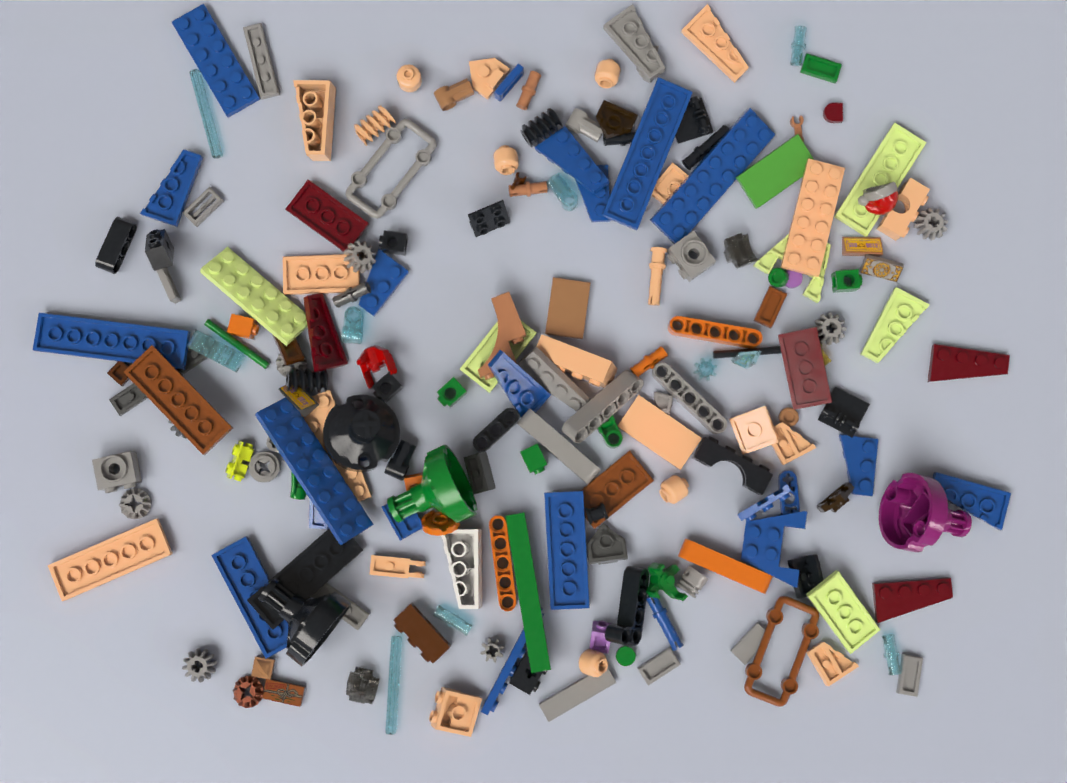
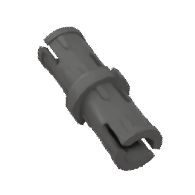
[332,281,371,308]

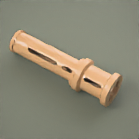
[648,247,668,306]

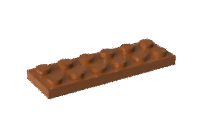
[124,345,233,455]

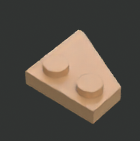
[772,422,816,465]
[806,642,859,686]

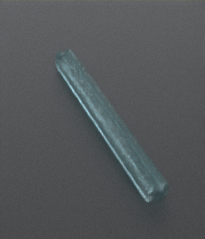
[189,69,223,159]
[385,636,402,735]

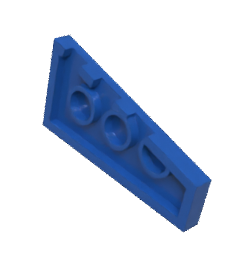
[535,126,609,194]
[140,149,203,227]
[488,350,551,417]
[933,472,1011,530]

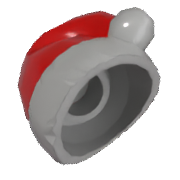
[858,181,899,215]

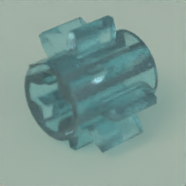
[693,358,717,382]

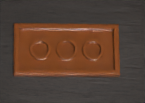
[580,451,654,529]

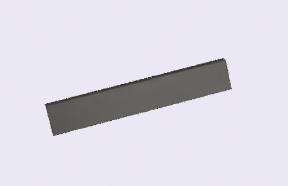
[109,335,217,416]

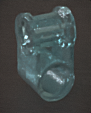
[341,306,364,344]

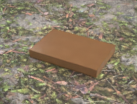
[545,277,591,339]

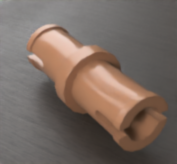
[516,71,541,110]
[508,181,547,197]

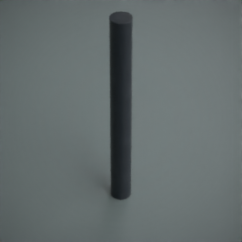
[713,346,782,359]

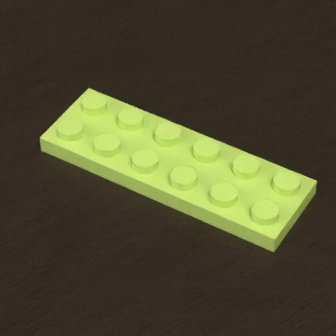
[834,123,927,237]
[200,247,308,346]

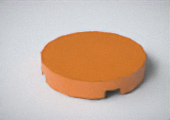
[421,510,460,536]

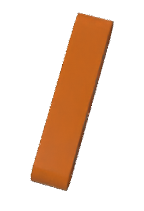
[668,316,762,348]
[489,515,516,611]
[678,538,773,594]

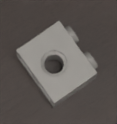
[667,231,716,282]
[92,451,142,493]

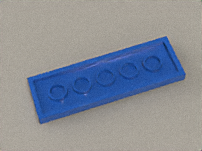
[172,4,260,118]
[544,491,590,610]
[211,536,288,659]

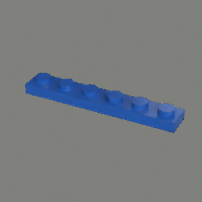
[481,607,544,715]

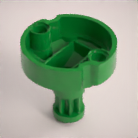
[387,445,478,523]

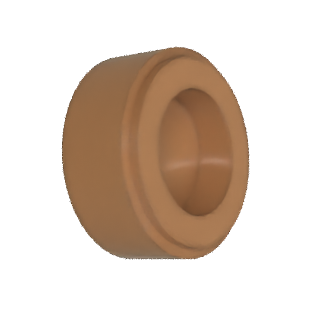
[778,408,799,427]

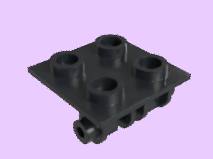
[675,96,713,144]
[468,200,510,237]
[818,387,870,438]

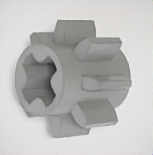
[480,638,504,663]

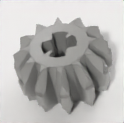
[914,208,948,241]
[343,240,376,273]
[815,313,847,345]
[182,648,217,683]

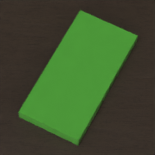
[735,134,814,209]

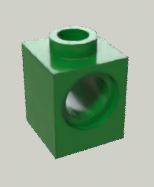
[831,269,862,293]
[437,377,467,408]
[520,444,548,475]

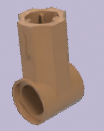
[434,78,474,111]

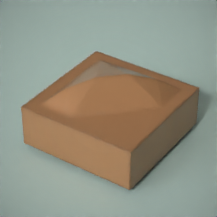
[251,656,276,680]

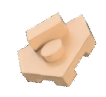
[469,58,510,100]

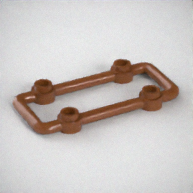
[744,596,820,707]

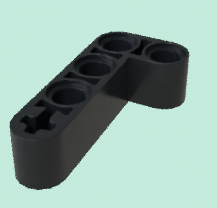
[605,566,649,645]

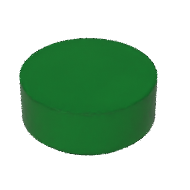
[768,268,789,287]
[616,646,636,666]

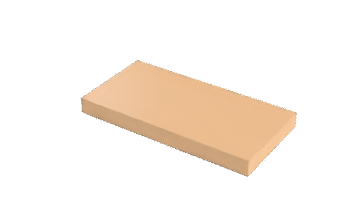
[283,254,360,295]
[617,395,702,470]

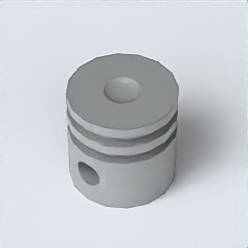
[676,566,708,598]

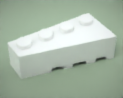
[441,529,482,609]

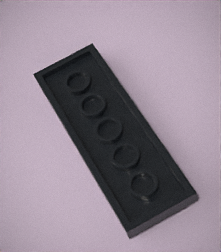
[247,529,363,630]

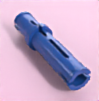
[646,596,684,651]

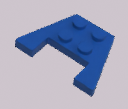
[741,511,808,588]

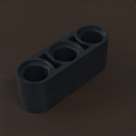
[95,217,137,274]
[473,408,519,452]

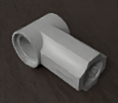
[565,108,603,142]

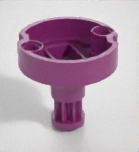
[879,473,972,552]

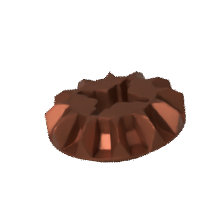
[232,676,263,708]

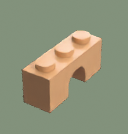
[877,178,930,241]

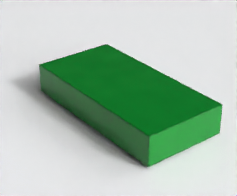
[800,53,842,83]

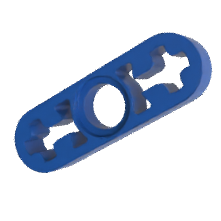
[778,471,800,515]

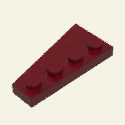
[303,293,348,372]
[928,344,1010,382]
[872,578,953,623]

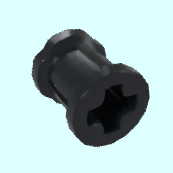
[585,502,608,524]

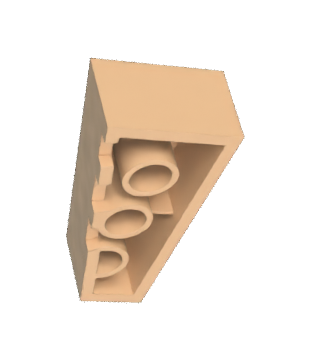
[293,80,336,161]
[536,335,617,388]

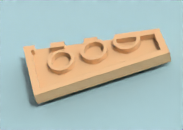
[681,4,749,83]

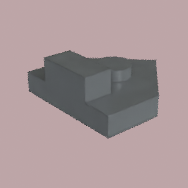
[586,523,628,565]

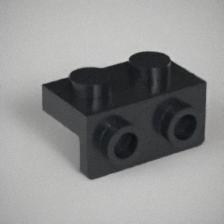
[787,554,824,599]

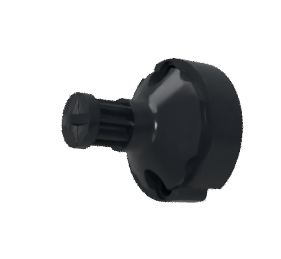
[323,395,400,472]
[258,577,351,667]

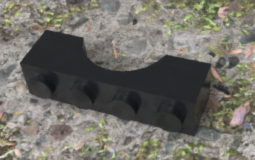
[692,436,773,495]

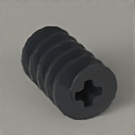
[520,108,562,148]
[286,367,328,393]

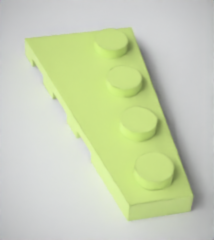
[860,287,930,363]

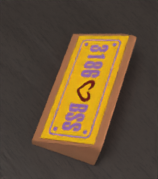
[842,237,883,257]

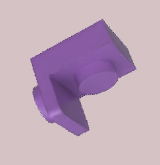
[589,621,611,654]

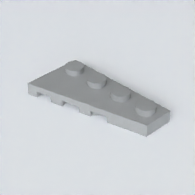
[603,4,665,82]
[517,347,591,411]

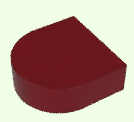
[823,103,843,123]

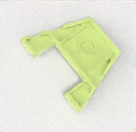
[753,234,831,303]

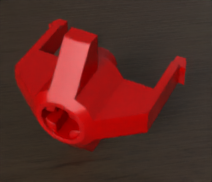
[356,345,397,389]

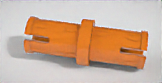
[630,346,668,377]

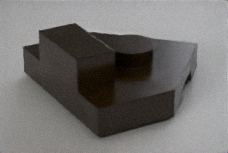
[596,100,638,139]
[817,483,854,512]

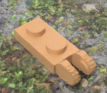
[369,555,426,578]

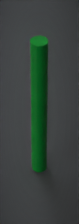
[204,319,270,369]

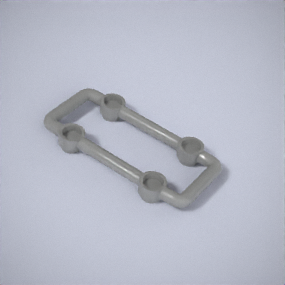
[346,119,437,219]

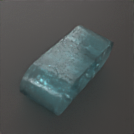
[187,330,246,373]

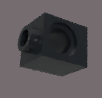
[379,230,408,256]
[372,372,404,403]

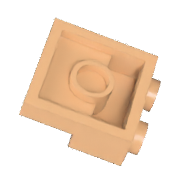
[429,687,482,737]

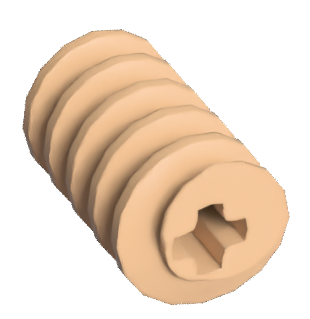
[354,106,396,146]

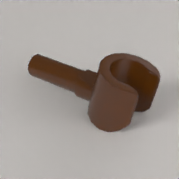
[510,172,527,190]

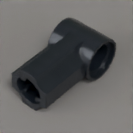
[384,440,417,481]

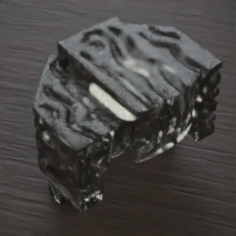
[723,233,758,269]
[346,666,379,704]

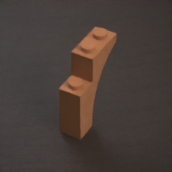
[478,292,526,380]

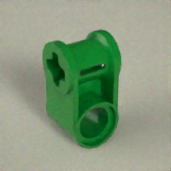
[597,415,623,449]

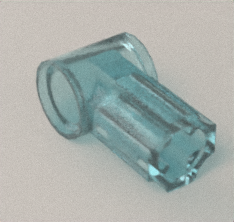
[547,173,578,211]

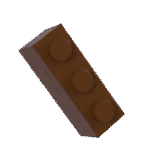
[393,603,451,663]

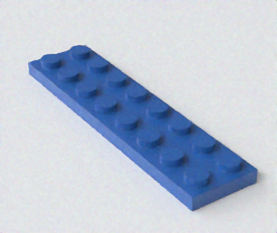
[602,77,693,230]
[650,108,775,244]
[33,313,191,370]
[255,397,374,546]

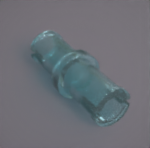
[790,26,807,66]
[433,605,473,636]
[882,634,902,675]

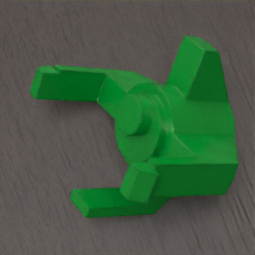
[646,563,688,602]

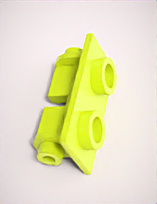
[225,440,254,482]

